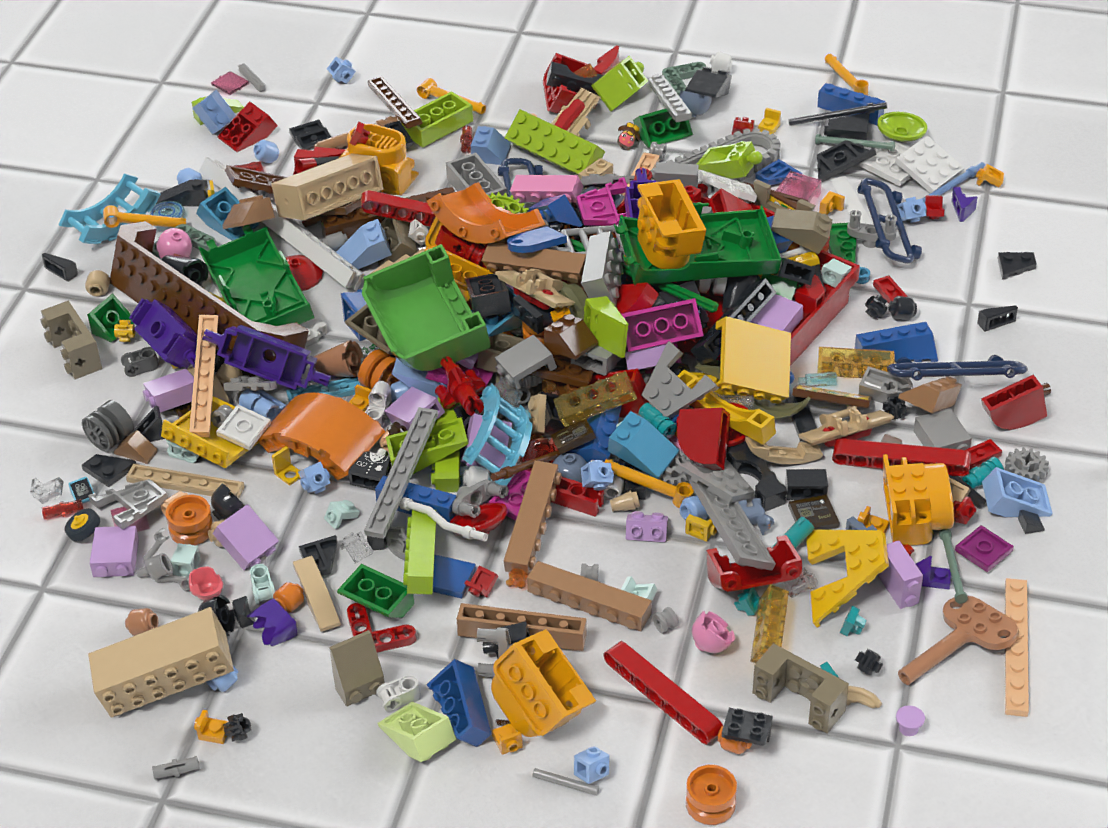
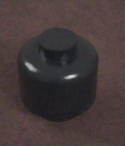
[888,296,917,321]

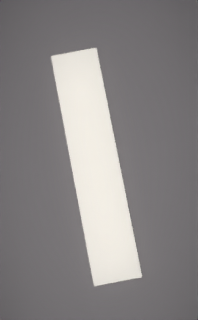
[830,176,873,224]

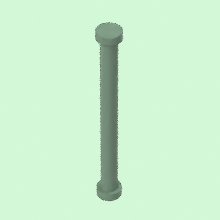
[815,134,895,152]
[939,529,968,604]

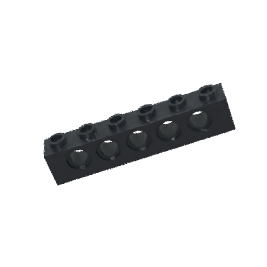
[690,278,776,365]

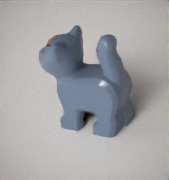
[738,498,774,535]

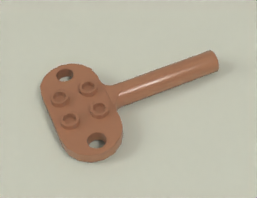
[898,596,1018,685]

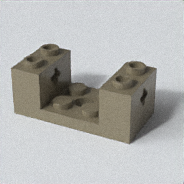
[40,300,102,380]
[752,643,849,734]

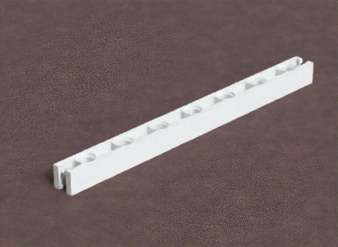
[199,157,365,290]

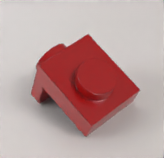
[925,195,944,219]
[953,497,977,525]
[464,565,499,598]

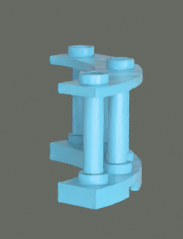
[58,173,161,244]
[463,383,532,486]

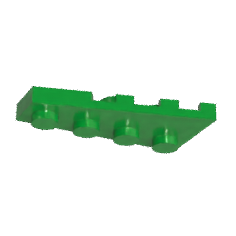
[829,223,856,263]

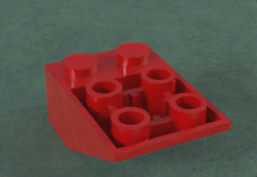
[217,101,278,152]

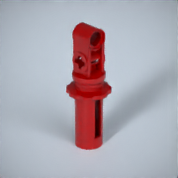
[435,225,495,273]

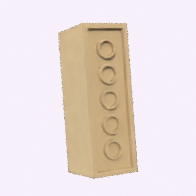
[271,154,384,220]
[88,607,234,718]

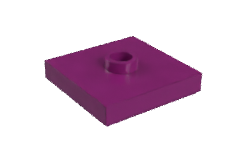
[955,525,1014,572]

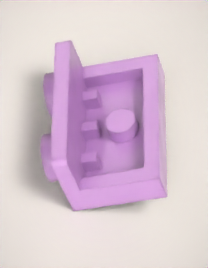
[626,511,668,542]

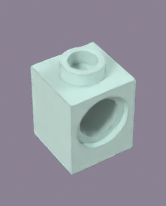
[821,259,852,287]
[171,543,201,577]

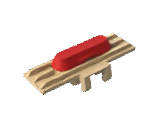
[551,88,601,137]
[495,269,575,309]
[798,406,894,447]

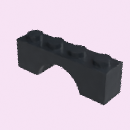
[547,62,603,100]
[725,441,787,512]

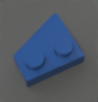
[755,159,803,185]

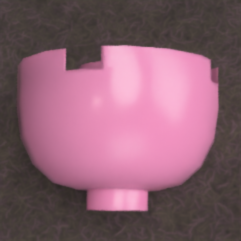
[156,228,192,259]
[692,611,735,653]

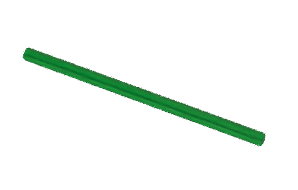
[563,238,719,313]

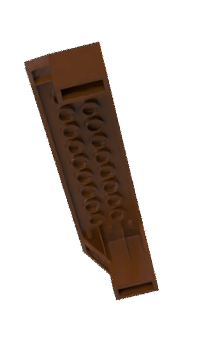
[110,221,309,377]

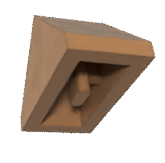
[114,430,158,464]

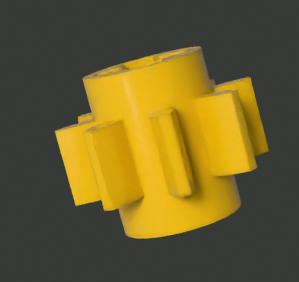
[114,320,136,342]

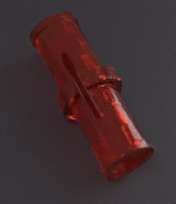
[460,125,473,153]
[41,499,84,520]

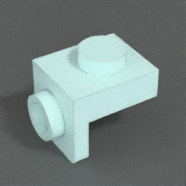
[324,500,360,529]
[621,576,658,600]

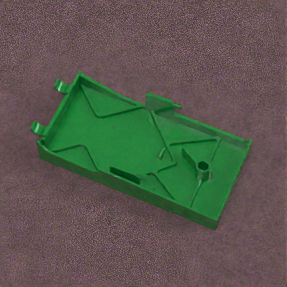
[614,202,782,285]
[198,224,315,326]

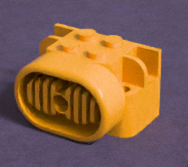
[339,124,419,196]
[637,179,706,269]
[883,454,954,545]
[491,629,596,737]

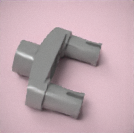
[847,210,897,248]
[452,480,509,518]
[477,627,512,677]

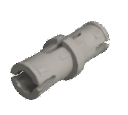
[152,756,200,780]

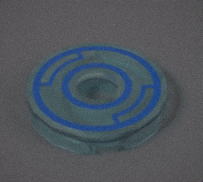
[150,201,185,218]

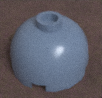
[679,91,712,118]
[552,452,587,483]

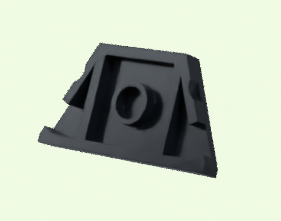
[817,140,877,183]

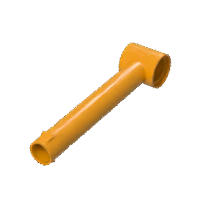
[825,54,869,95]
[417,78,486,114]
[103,205,186,228]
[604,459,694,508]

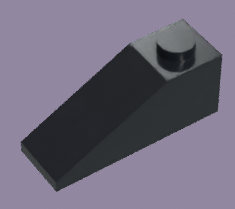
[156,179,208,207]

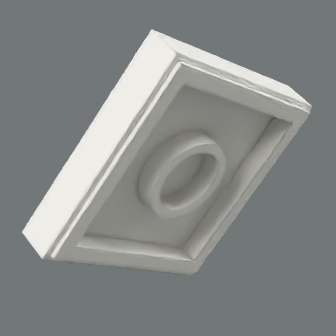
[216,405,271,451]

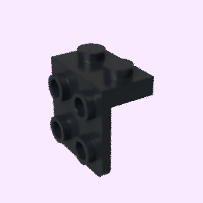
[513,295,555,334]
[721,708,773,746]

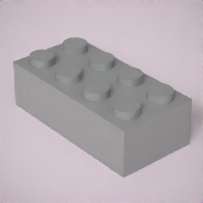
[446,153,507,196]
[581,231,625,306]

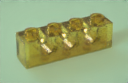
[817,347,894,378]
[553,371,637,427]
[750,584,789,664]

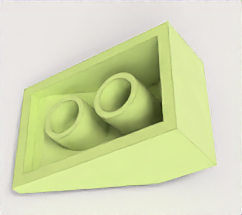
[378,701,456,762]

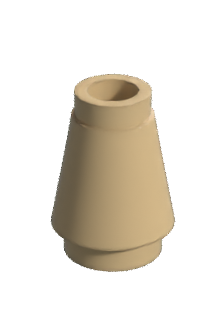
[610,491,640,512]

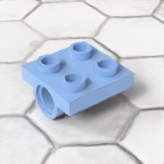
[235,389,286,422]

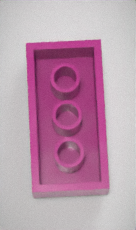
[621,298,704,352]

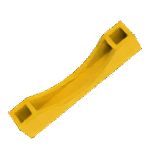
[677,370,776,445]

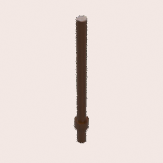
[490,450,561,481]

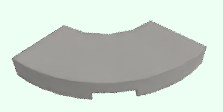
[385,526,407,561]

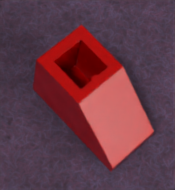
[794,275,825,313]

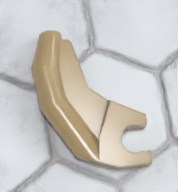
[846,686,882,708]

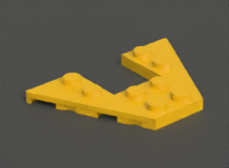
[806,530,889,628]

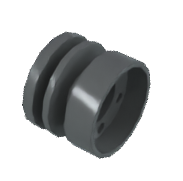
[81,400,134,452]

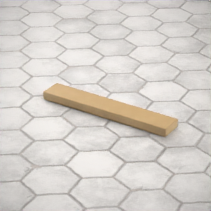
[126,464,245,499]

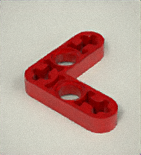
[347,603,416,653]

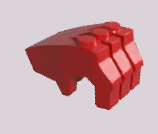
[732,117,755,135]

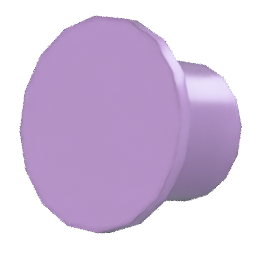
[896,705,925,736]

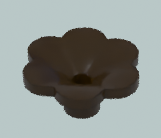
[387,421,407,436]

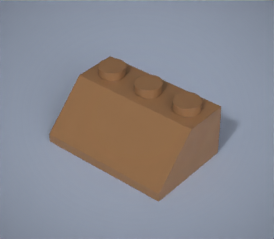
[222,195,275,229]
[898,376,962,413]

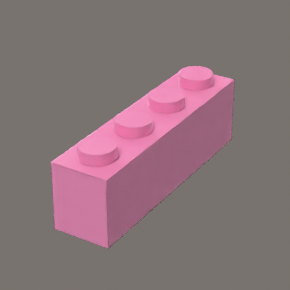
[510,175,584,203]

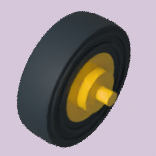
[65,508,100,542]

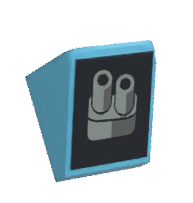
[68,477,94,505]

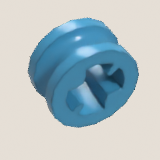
[856,267,870,284]

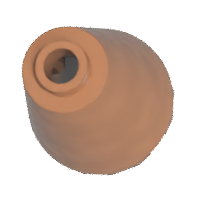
[310,340,364,378]

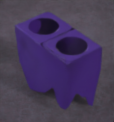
[246,598,298,646]

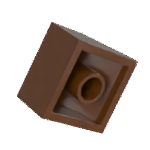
[544,314,598,360]

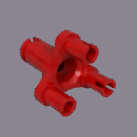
[435,356,486,416]

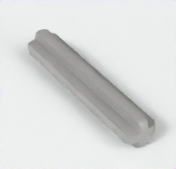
[238,63,266,92]

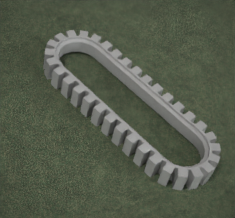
[650,128,780,196]

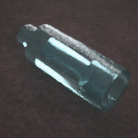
[798,372,837,387]

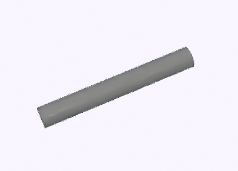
[532,768,599,796]

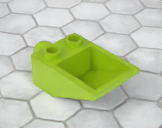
[592,55,648,112]
[696,141,763,179]
[584,296,628,358]

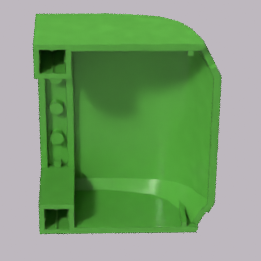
[362,244,491,371]

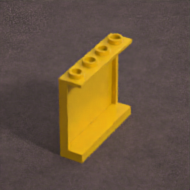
[715,316,791,404]
[161,396,259,468]

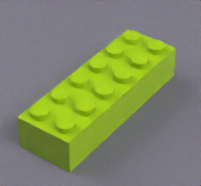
[504,109,605,176]

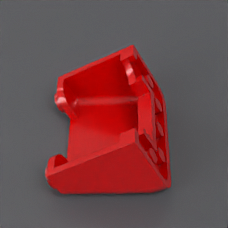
[543,53,597,113]
[706,535,802,592]

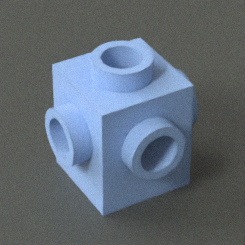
[327,57,356,84]
[897,197,927,223]
[581,460,614,490]
[298,462,330,494]
[574,746,610,784]

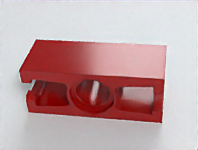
[551,477,604,517]

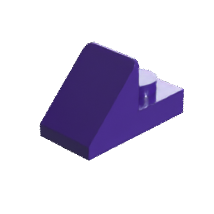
[951,187,978,222]
[915,556,951,590]

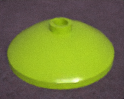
[877,111,928,142]

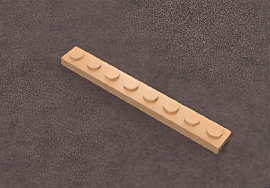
[189,315,218,437]
[1005,578,1029,717]

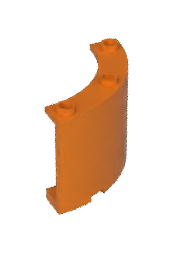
[427,182,546,244]
[258,392,386,480]

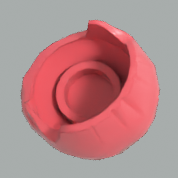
[189,566,224,600]

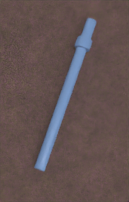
[922,162,985,203]

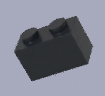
[785,469,828,500]

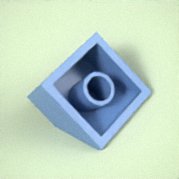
[192,90,236,134]
[471,126,511,165]

